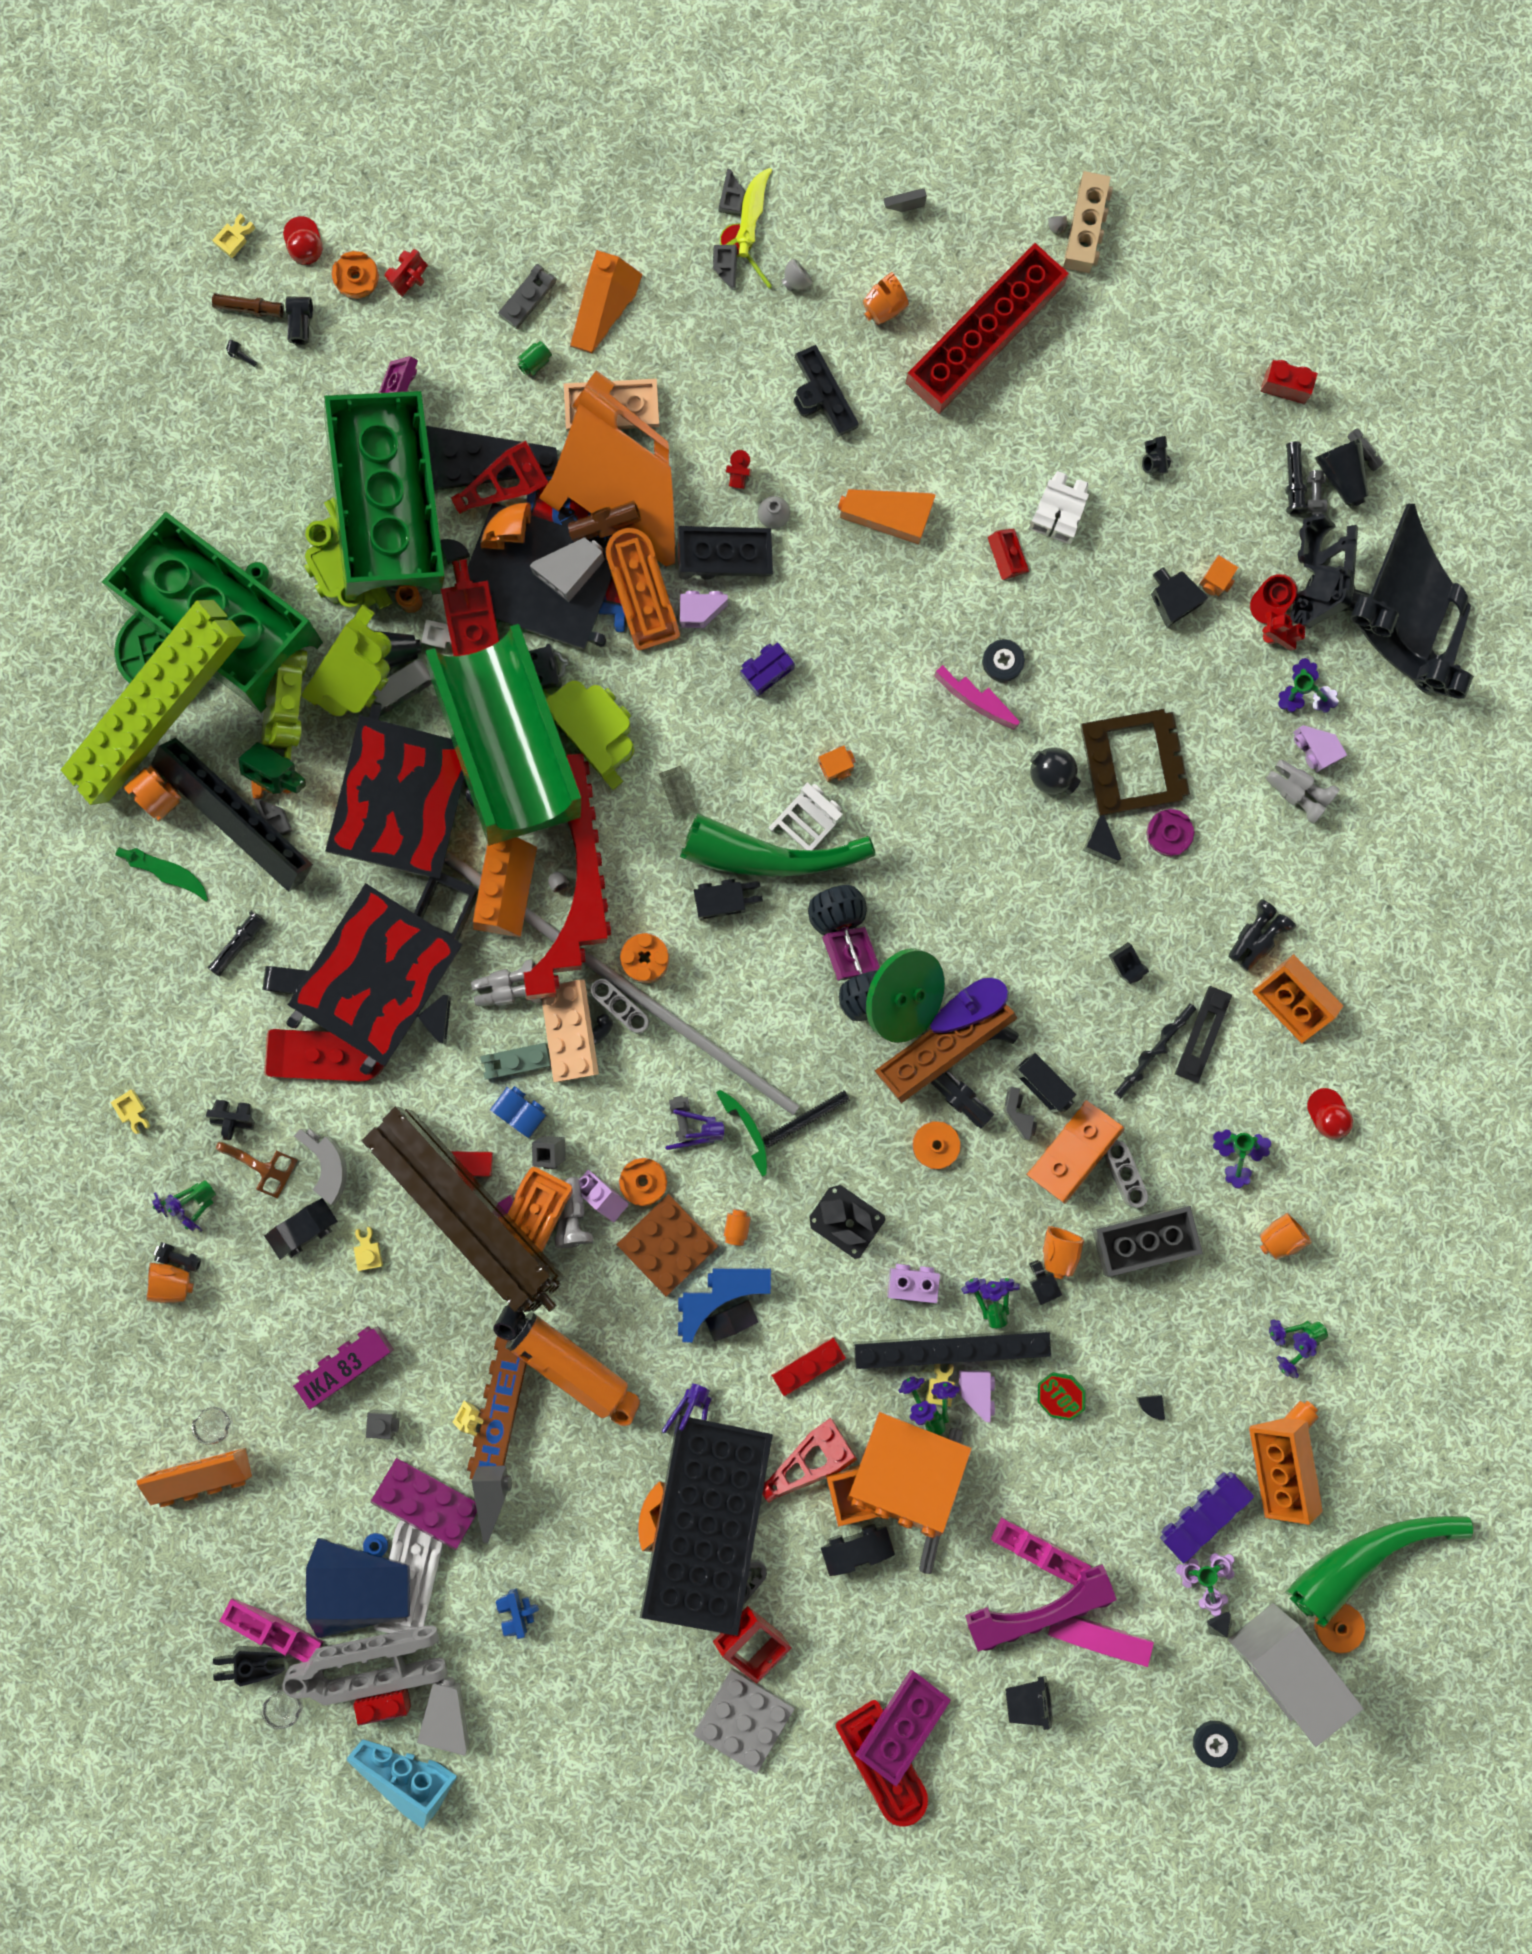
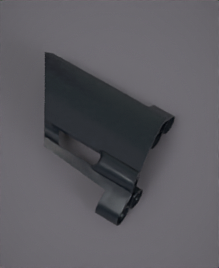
[1350,503,1474,699]

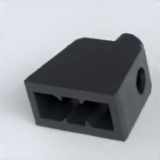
[1151,567,1208,628]

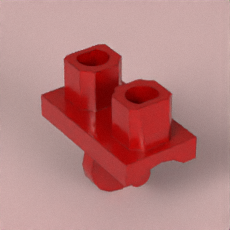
[384,249,428,297]
[726,450,752,489]
[1262,611,1305,651]

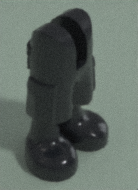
[1228,899,1296,972]

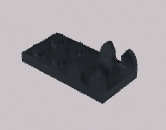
[677,526,773,580]

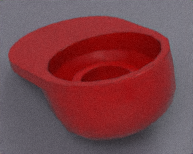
[283,216,323,265]
[1250,574,1298,624]
[1307,1088,1353,1140]

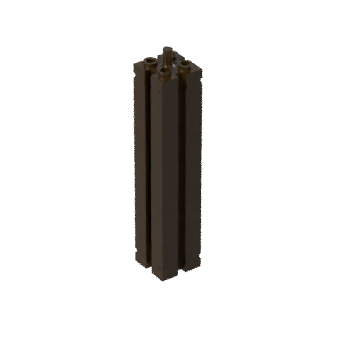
[361,1106,565,1312]

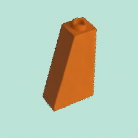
[837,489,936,545]

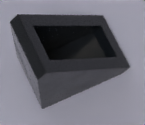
[1083,815,1122,864]
[417,995,451,1044]
[705,1300,758,1342]

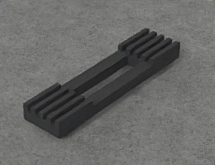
[1175,986,1232,1083]

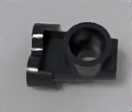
[1142,436,1171,476]

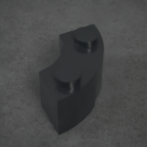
[264,1198,338,1260]
[821,1524,895,1576]

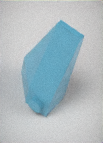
[347,1739,457,1829]

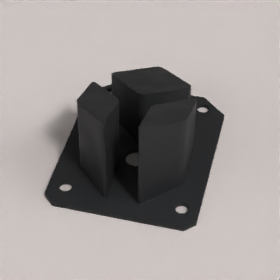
[809,1185,885,1259]

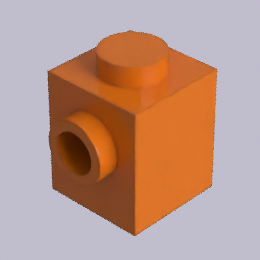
[1199,555,1238,597]
[818,745,856,782]

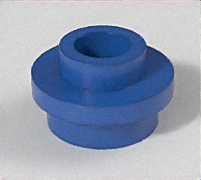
[363,1533,388,1557]

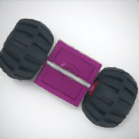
[808,885,880,1022]

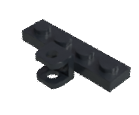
[793,345,859,437]

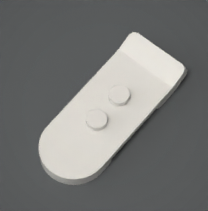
[373,1520,443,1633]

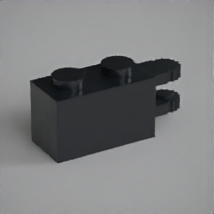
[693,879,763,920]

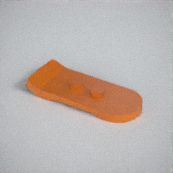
[606,528,680,650]
[508,1167,573,1252]

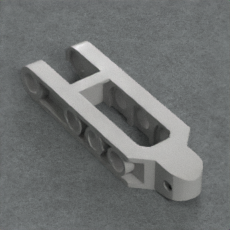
[282,1625,448,1706]

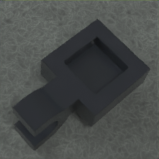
[1029,1260,1062,1305]

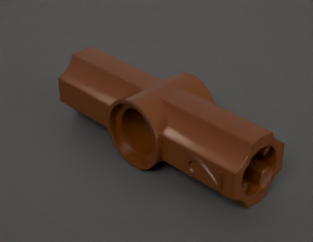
[568,501,641,542]

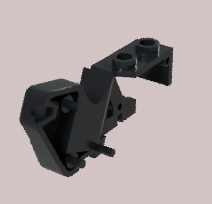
[1290,514,1358,629]

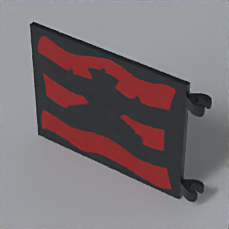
[325,702,464,880]
[286,883,463,1075]

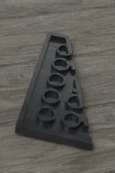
[426,426,558,491]

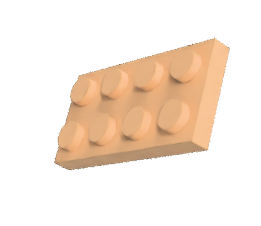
[564,379,659,432]
[541,980,599,1082]

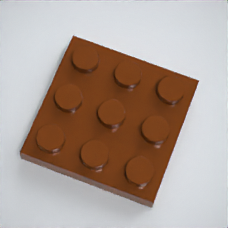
[616,1194,718,1297]

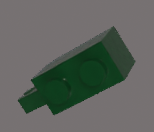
[238,742,306,794]

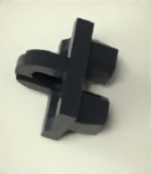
[206,1099,255,1140]

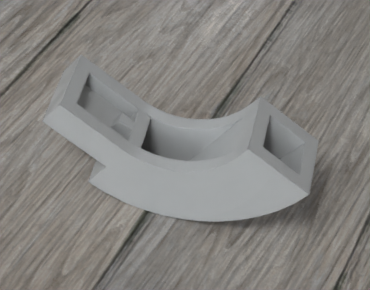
[294,1128,347,1205]

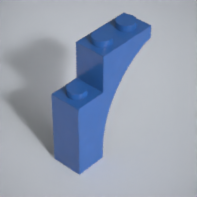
[678,1268,771,1342]

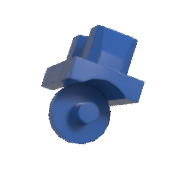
[496,1588,539,1639]

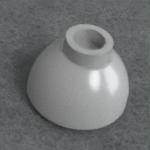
[782,259,813,291]
[758,496,790,529]

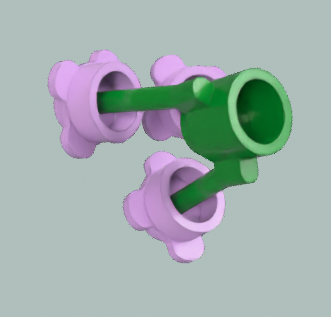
[1176,1553,1235,1617]

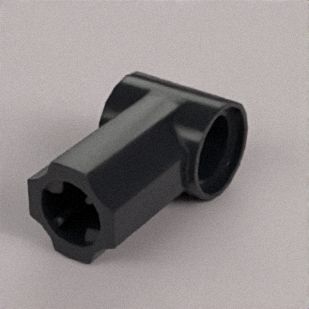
[285,296,313,345]

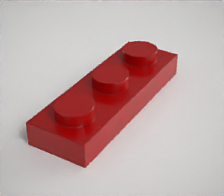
[771,1337,846,1396]

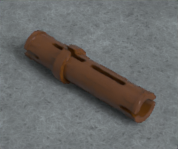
[212,293,284,318]

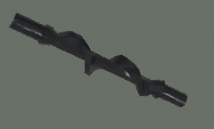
[1114,1003,1197,1099]

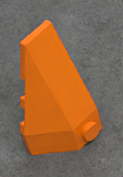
[570,250,642,353]

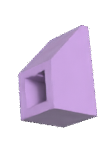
[680,591,728,628]
[1293,725,1347,773]
[579,1170,629,1222]
[959,1370,995,1422]

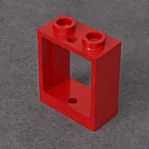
[712,1606,792,1684]

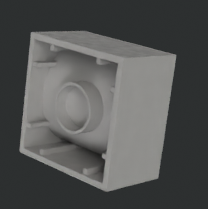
[1228,1603,1364,1747]

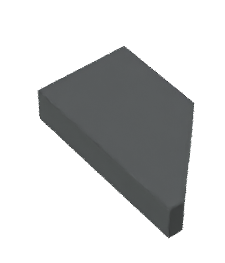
[718,168,746,216]
[883,188,927,212]
[713,245,738,290]
[253,798,293,835]

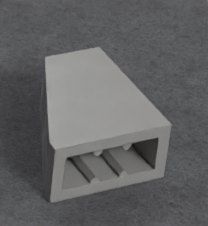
[530,538,605,602]
[417,1676,470,1756]

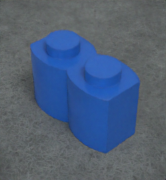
[490,1086,547,1139]

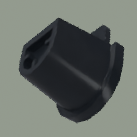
[1005,1676,1053,1730]

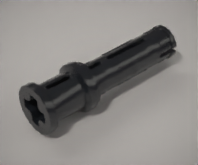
[1285,441,1308,515]
[207,910,268,977]

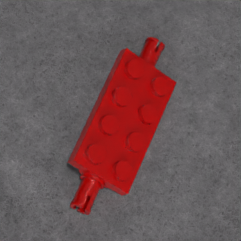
[441,559,500,656]

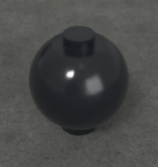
[1030,747,1081,795]

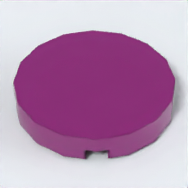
[1146,809,1195,856]

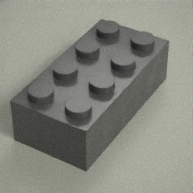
[1092,1205,1203,1277]

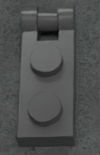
[498,264,557,329]

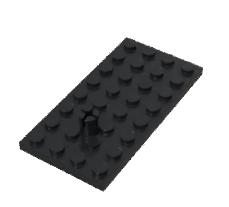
[639,1415,773,1636]

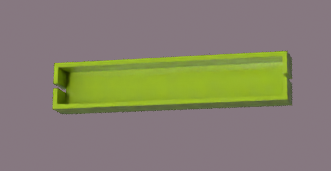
[60,600,245,805]

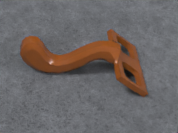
[215,1142,298,1199]

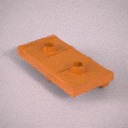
[1026,1100,1125,1204]

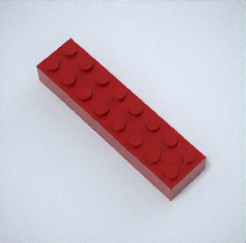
[905,243,1069,414]

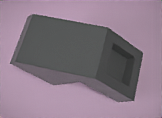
[1003,1087,1037,1140]

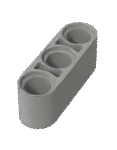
[374,660,432,716]
[591,979,649,1034]
[1104,1141,1148,1208]

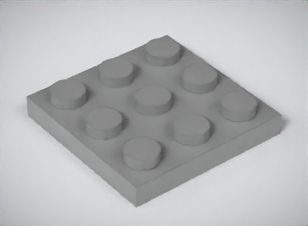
[693,1668,795,1774]

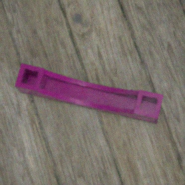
[965,1564,1117,1652]

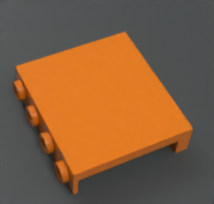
[847,1412,972,1538]

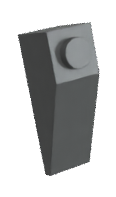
[471,1466,512,1543]

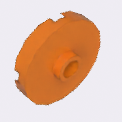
[331,251,379,299]
[912,1121,960,1169]
[619,1158,667,1206]
[1314,1603,1365,1653]

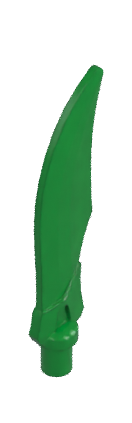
[115,847,208,902]

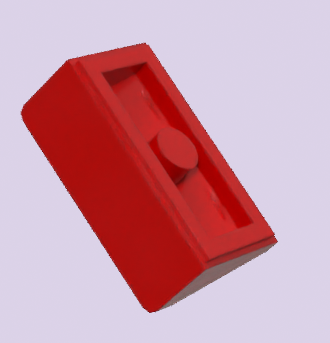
[988,528,1029,580]
[451,1151,493,1176]

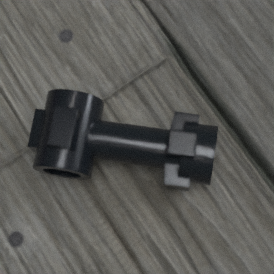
[153,1242,201,1273]

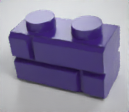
[740,642,795,697]

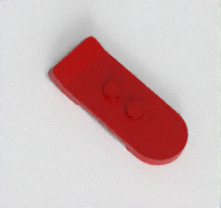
[264,1029,385,1081]
[835,1700,928,1827]

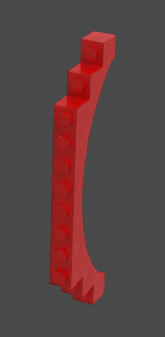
[524,753,611,1000]

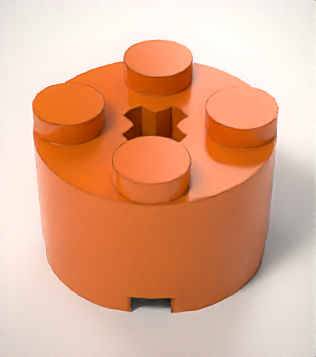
[124,765,182,822]
[620,933,669,983]

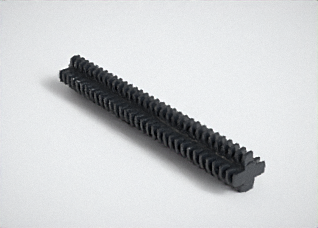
[762,1090,850,1149]

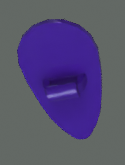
[930,978,1009,1033]

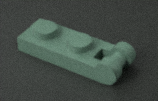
[480,1043,551,1080]

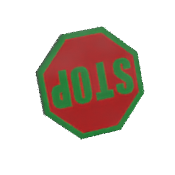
[1037,1372,1086,1420]

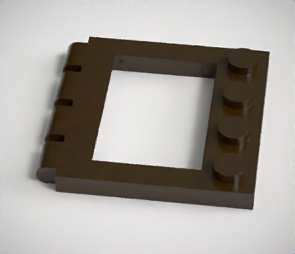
[1080,709,1190,817]

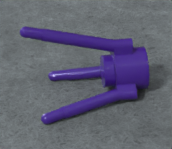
[665,1109,724,1150]
[662,1383,712,1433]

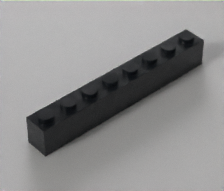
[151,737,313,892]
[853,1330,1051,1369]

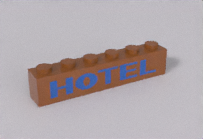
[467,1336,527,1479]

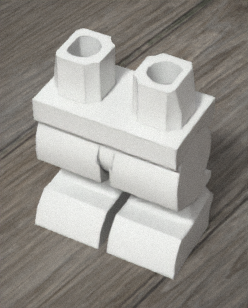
[1028,471,1089,545]

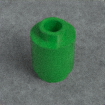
[517,341,552,376]
[245,562,273,589]

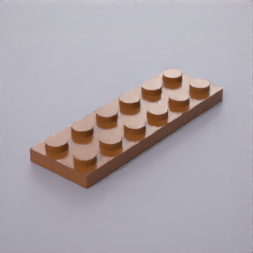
[874,1004,1017,1104]

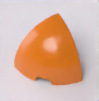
[481,503,531,549]
[638,1481,665,1552]

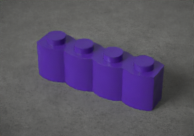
[1160,1472,1254,1564]

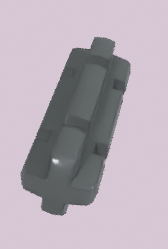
[1347,428,1384,471]

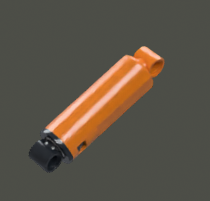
[493,1305,640,1426]

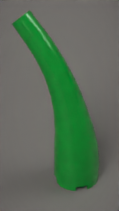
[680,813,876,877]
[1285,1516,1473,1628]

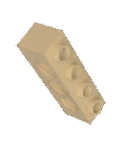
[1063,171,1113,273]

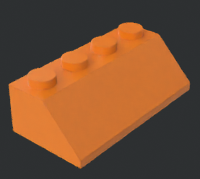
[473,837,537,938]
[1249,1418,1323,1525]
[136,1448,252,1507]

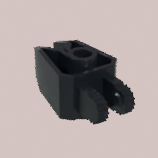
[213,1646,285,1687]

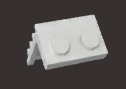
[768,782,843,850]

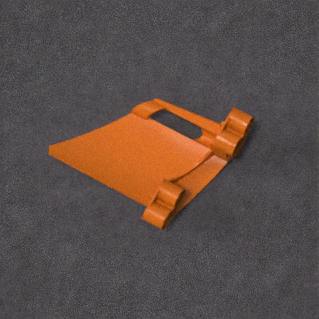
[539,370,675,567]

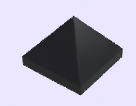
[1207,1612,1232,1638]

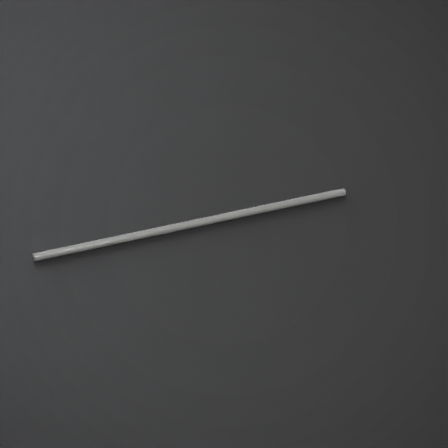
[444,850,800,1115]

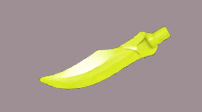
[736,168,772,258]

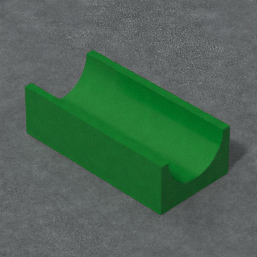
[324,391,445,601]
[102,511,323,713]
[426,624,581,846]

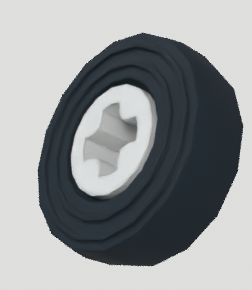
[982,639,1025,682]
[1193,1720,1238,1768]

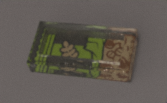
[658,766,697,818]

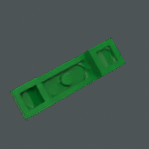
[716,1090,767,1177]

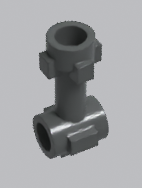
[1306,470,1327,516]
[669,1096,694,1142]

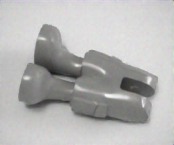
[1266,759,1340,824]
[471,959,542,1006]
[555,1177,593,1248]

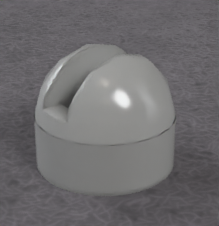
[1048,215,1067,234]
[548,872,570,893]

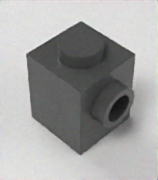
[532,1136,566,1169]
[366,1409,399,1439]

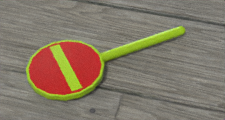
[720,223,772,289]

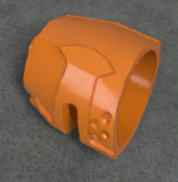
[863,272,909,325]
[1260,1212,1312,1260]
[1043,1226,1084,1279]
[146,1263,194,1303]

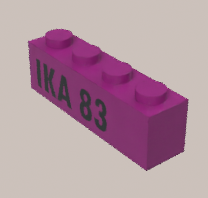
[293,1326,394,1410]

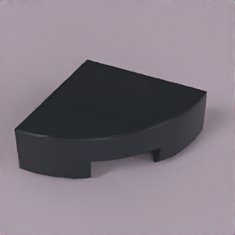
[440,539,470,564]
[1137,1394,1165,1420]

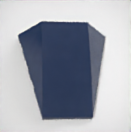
[306,1538,410,1638]

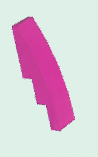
[934,665,1020,730]
[990,1517,1091,1585]
[219,1598,324,1662]
[1048,1616,1154,1667]

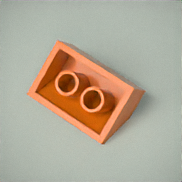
[1252,954,1343,1044]

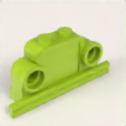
[304,497,393,613]
[301,605,391,716]
[261,649,308,760]
[543,681,635,790]

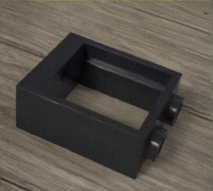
[414,873,479,941]
[1012,1053,1077,1113]

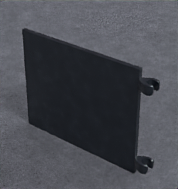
[468,503,613,650]

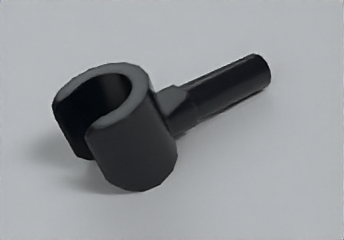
[226,340,257,367]

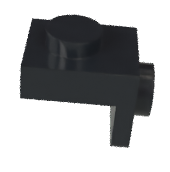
[1109,942,1149,984]

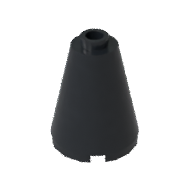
[1315,438,1369,507]
[373,630,422,668]

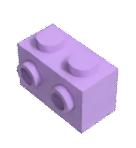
[887,1264,940,1303]

